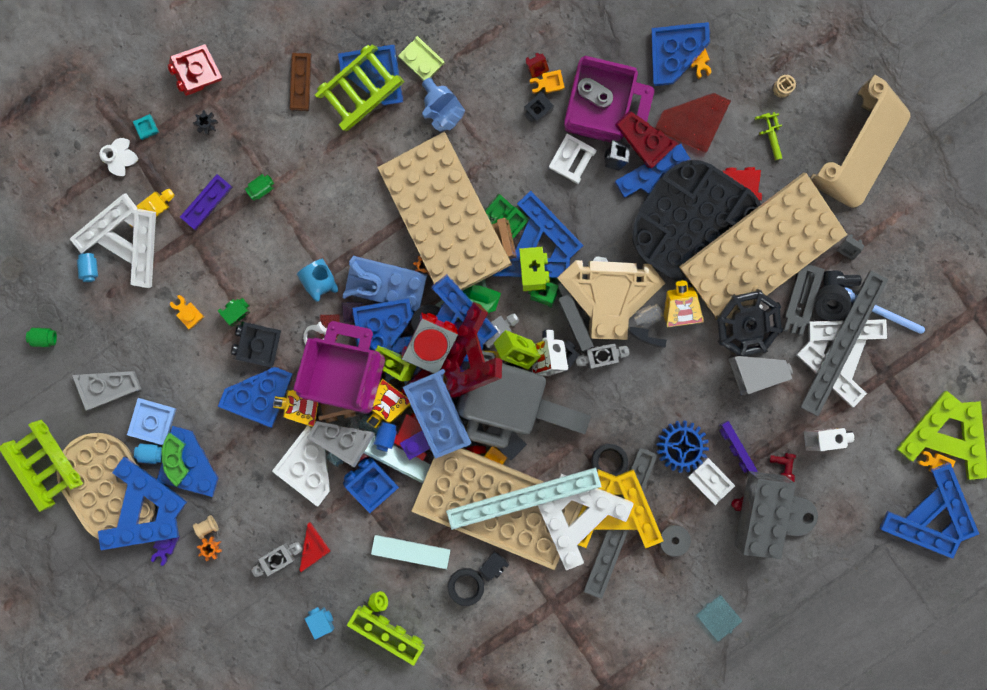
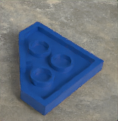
[652,22,710,86]
[338,45,403,105]
[352,298,413,351]
[218,367,293,428]
[157,426,219,497]

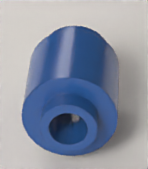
[374,422,397,452]

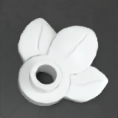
[100,138,138,176]

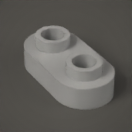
[578,78,613,108]

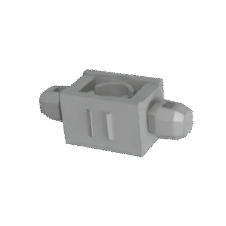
[483,313,519,348]
[575,344,629,369]
[251,542,303,577]

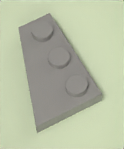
[307,421,375,467]

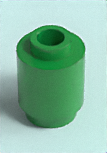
[245,174,274,201]
[26,328,57,347]

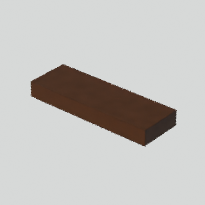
[289,53,312,111]

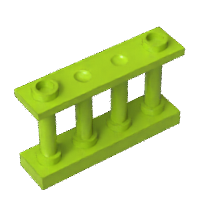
[314,45,405,131]
[0,420,83,512]

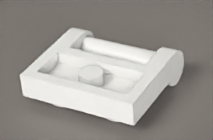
[549,134,597,184]

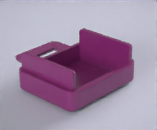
[564,56,654,143]
[294,321,385,413]

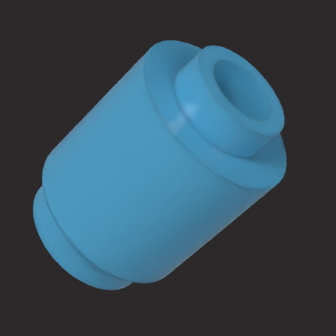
[77,253,98,282]
[134,443,162,464]

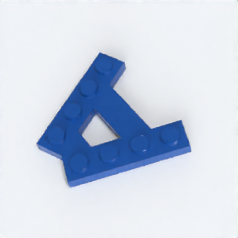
[615,144,691,198]
[493,191,584,278]
[405,274,498,362]
[98,457,187,550]
[880,462,979,559]

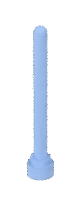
[844,287,925,334]

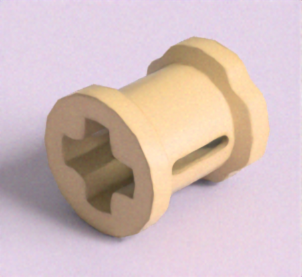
[193,515,219,539]

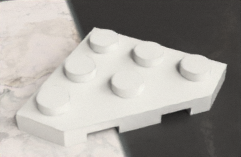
[272,425,330,507]

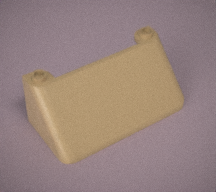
[810,75,910,208]

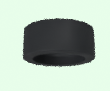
[591,443,628,476]
[448,568,484,606]

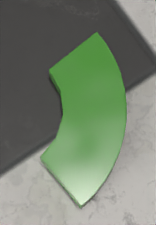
[161,433,189,487]

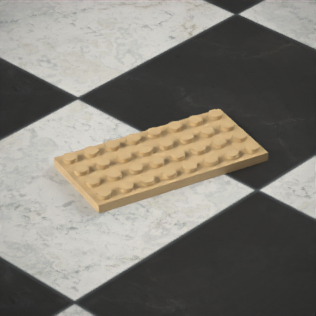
[378,131,512,291]
[680,173,847,326]
[411,448,583,570]

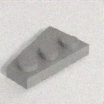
[72,371,141,411]

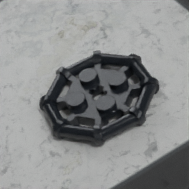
[716,289,783,357]

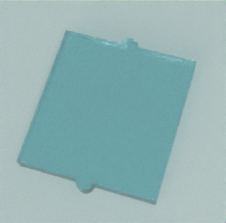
[697,595,742,642]

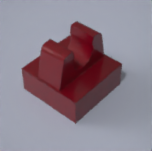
[525,53,549,78]

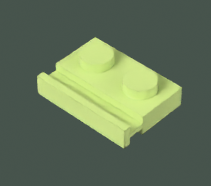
[398,36,445,81]

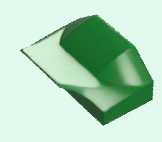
[463,284,501,314]

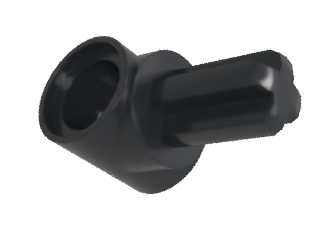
[824,270,862,287]

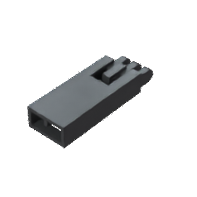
[783,264,825,336]
[557,283,593,352]

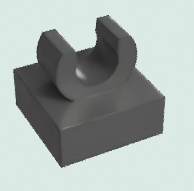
[836,234,865,261]

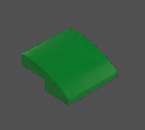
[485,194,529,239]

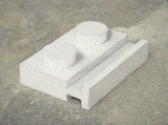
[688,458,735,505]

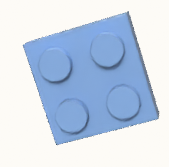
[127,398,176,445]

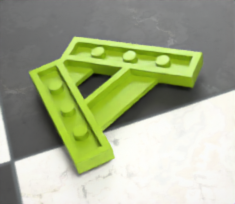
[896,391,987,480]

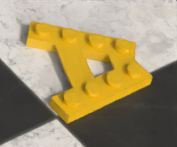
[577,469,663,548]

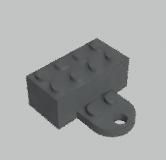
[735,471,818,559]

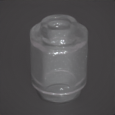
[633,304,663,329]

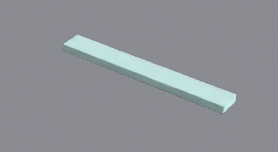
[446,467,602,529]

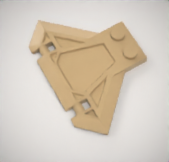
[557,260,665,340]

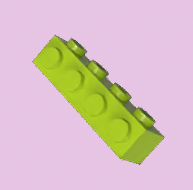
[347,605,425,666]

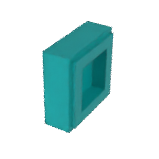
[133,114,159,140]

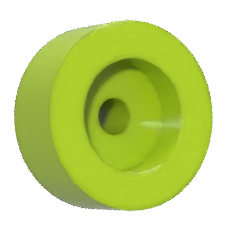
[368,591,388,612]

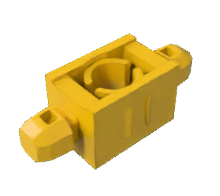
[129,189,175,227]

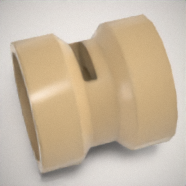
[773,75,796,98]

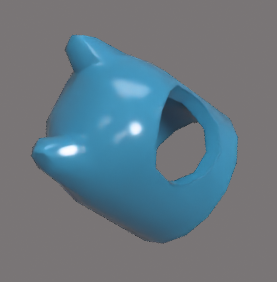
[296,259,338,302]

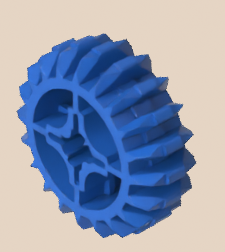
[656,421,709,473]

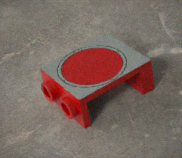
[401,313,458,373]

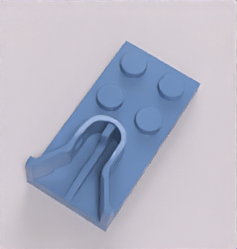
[343,256,427,311]
[403,369,471,459]

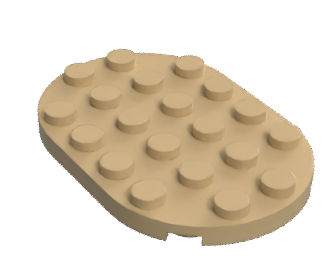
[57,433,156,539]

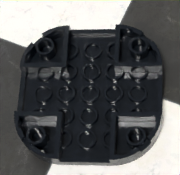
[631,160,761,291]

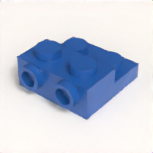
[343,457,399,513]

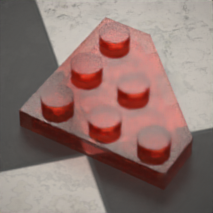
[655,93,731,153]

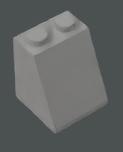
[728,356,793,395]

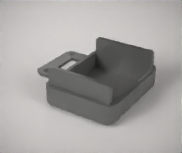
[456,358,546,448]

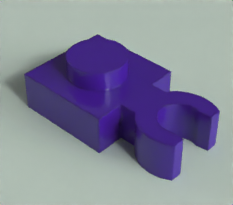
[151,536,180,566]

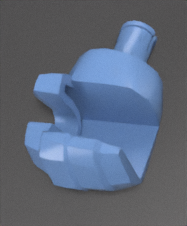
[422,78,465,132]

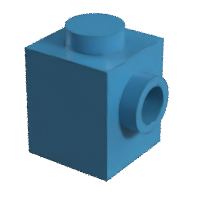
[305,607,334,639]

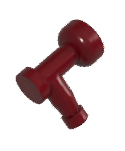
[770,453,796,482]

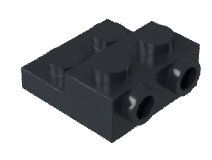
[230,322,281,368]

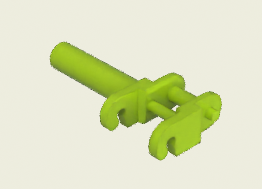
[754,112,783,161]

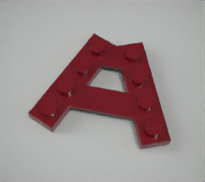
[440,302,502,398]

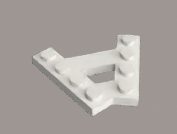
[70,193,156,288]
[796,319,887,408]
[538,474,634,570]

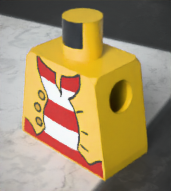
[664,280,703,327]
[367,379,411,428]
[273,390,318,427]

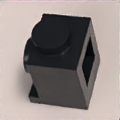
[524,92,554,124]
[604,140,630,171]
[479,550,509,582]

